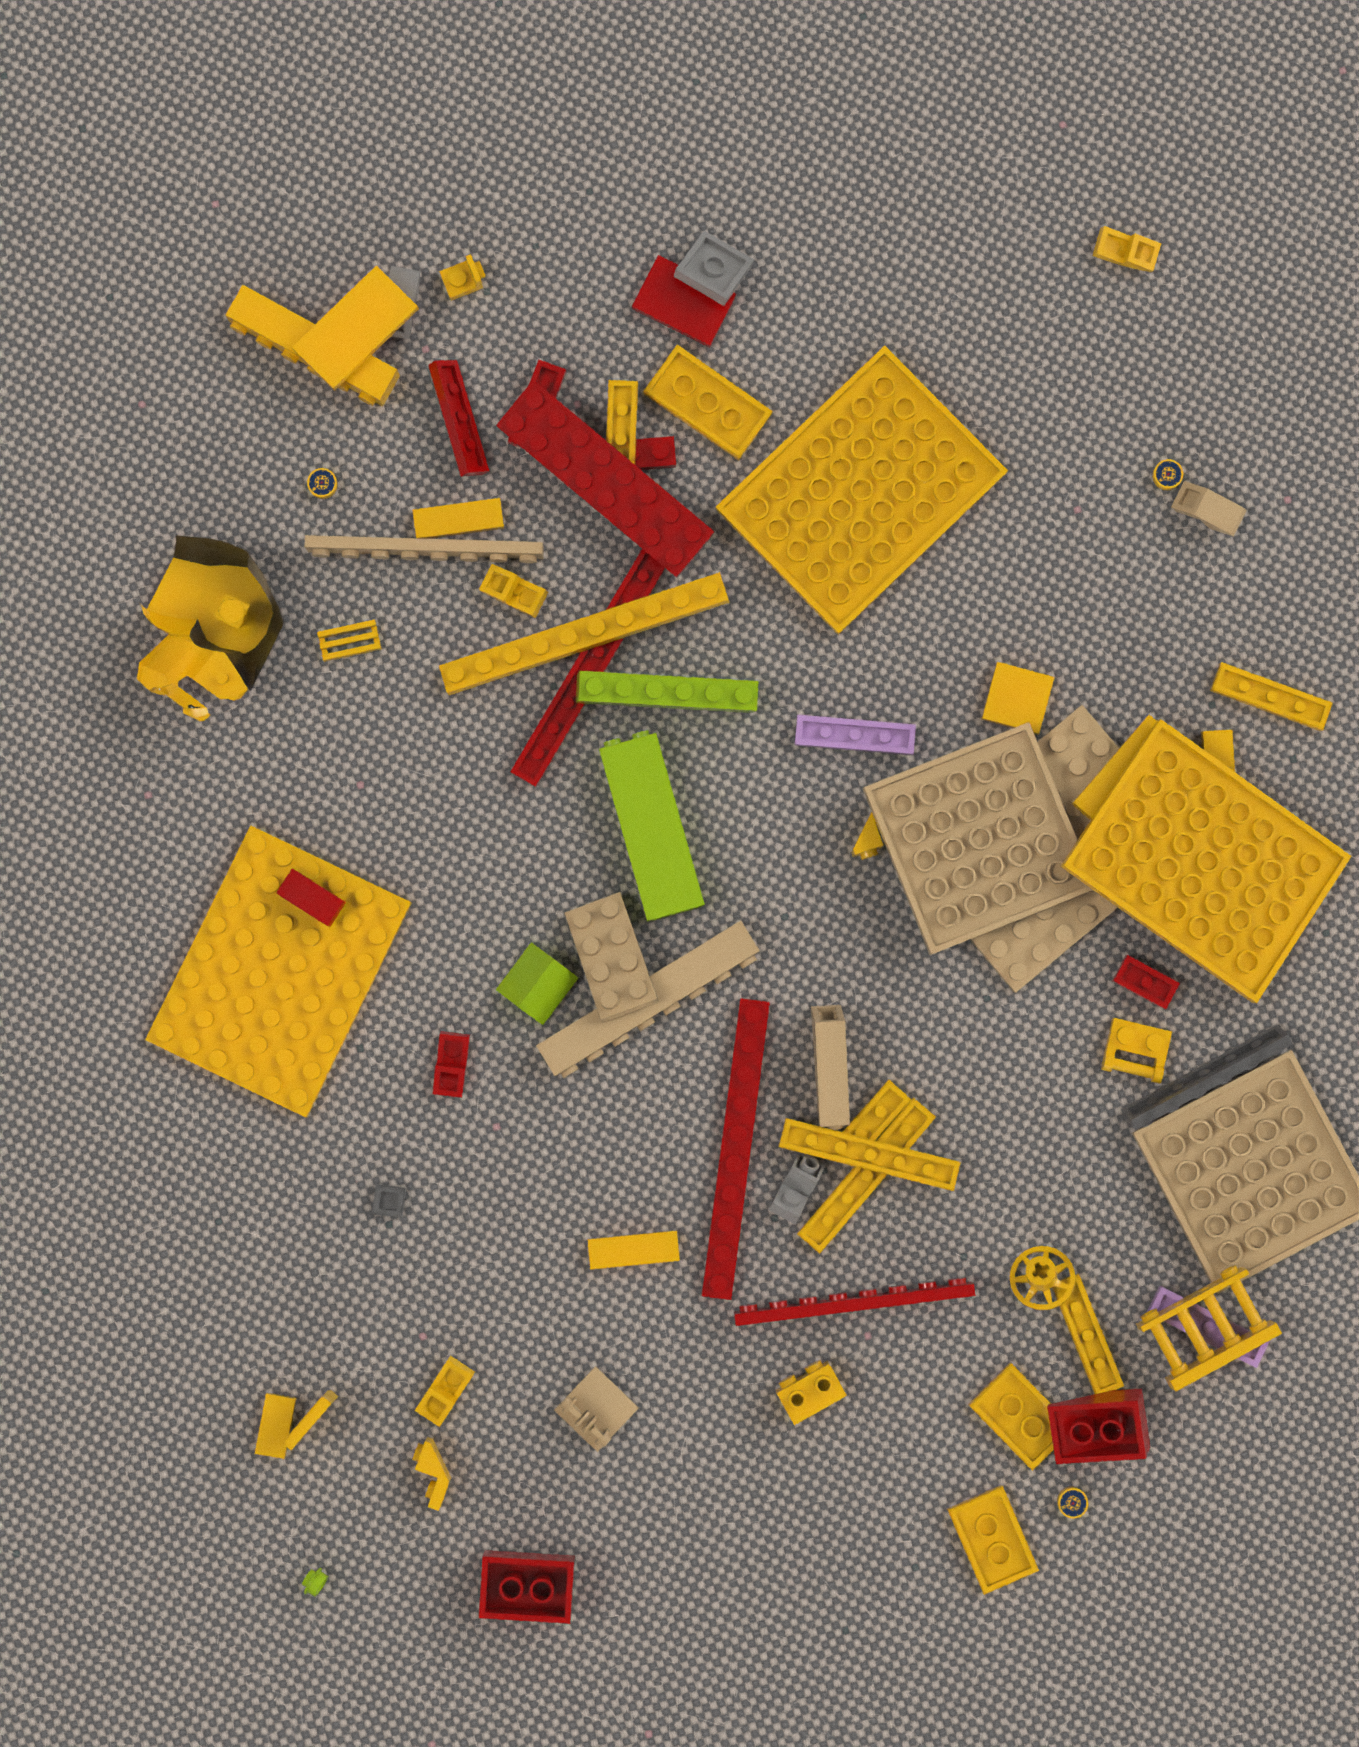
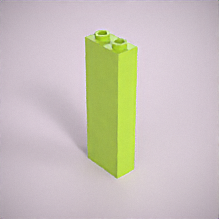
[599,730,705,922]

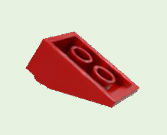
[1047,1388,1150,1464]

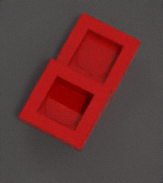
[276,868,346,927]
[432,1031,470,1098]

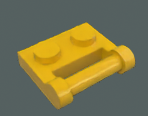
[1101,1018,1172,1084]

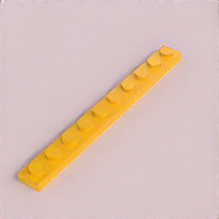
[439,572,730,696]

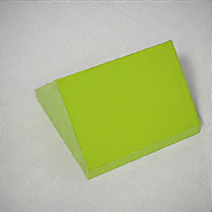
[496,942,579,1025]

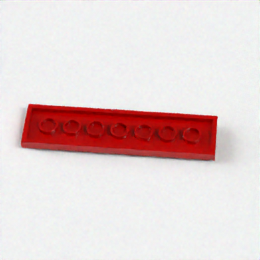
[496,380,715,578]

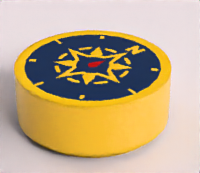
[1152,459,1183,490]
[307,468,338,499]
[1057,1487,1088,1519]

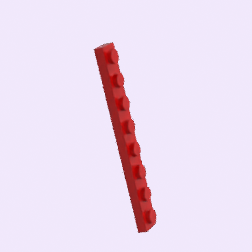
[734,1277,976,1326]

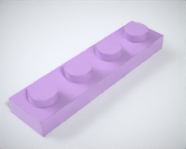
[795,715,916,755]
[1147,1286,1270,1368]

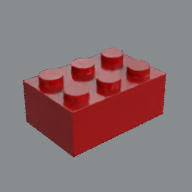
[479,1550,575,1624]

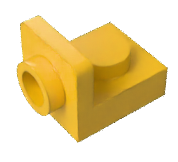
[439,254,486,301]

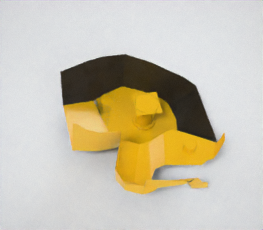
[137,535,284,721]

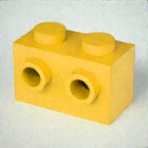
[776,1360,847,1425]

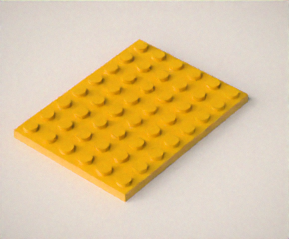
[715,345,1008,635]
[1060,719,1352,1003]
[145,825,412,1118]

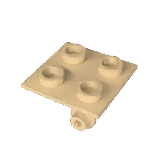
[554,1366,639,1452]

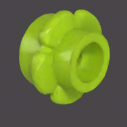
[302,1568,329,1597]

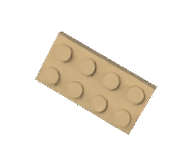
[565,892,659,1023]

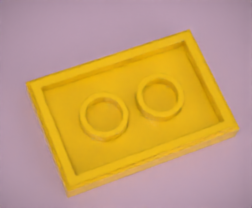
[968,1362,1054,1471]
[947,1485,1039,1595]

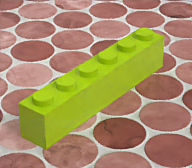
[576,671,759,713]

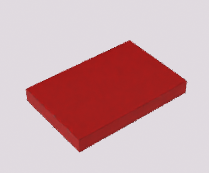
[632,255,737,348]

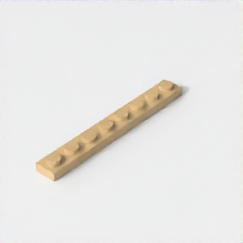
[304,535,544,563]

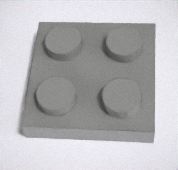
[674,231,754,306]

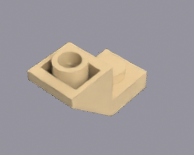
[1171,481,1247,537]

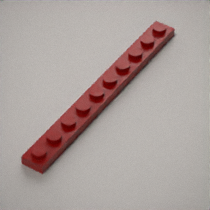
[510,549,666,787]
[701,998,770,1300]

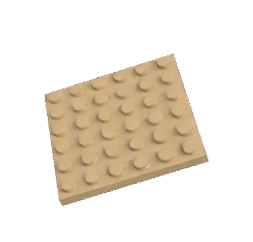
[862,722,1093,955]
[1131,1050,1359,1294]

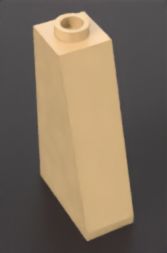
[811,1005,850,1130]

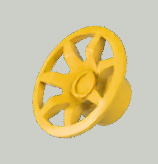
[1009,1246,1076,1310]

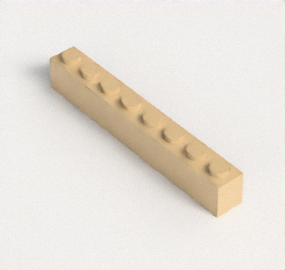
[536,921,760,1078]

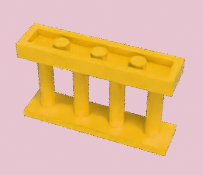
[1136,1265,1282,1392]

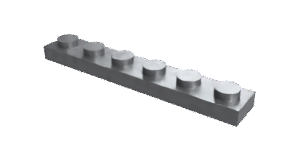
[1121,1025,1293,1130]

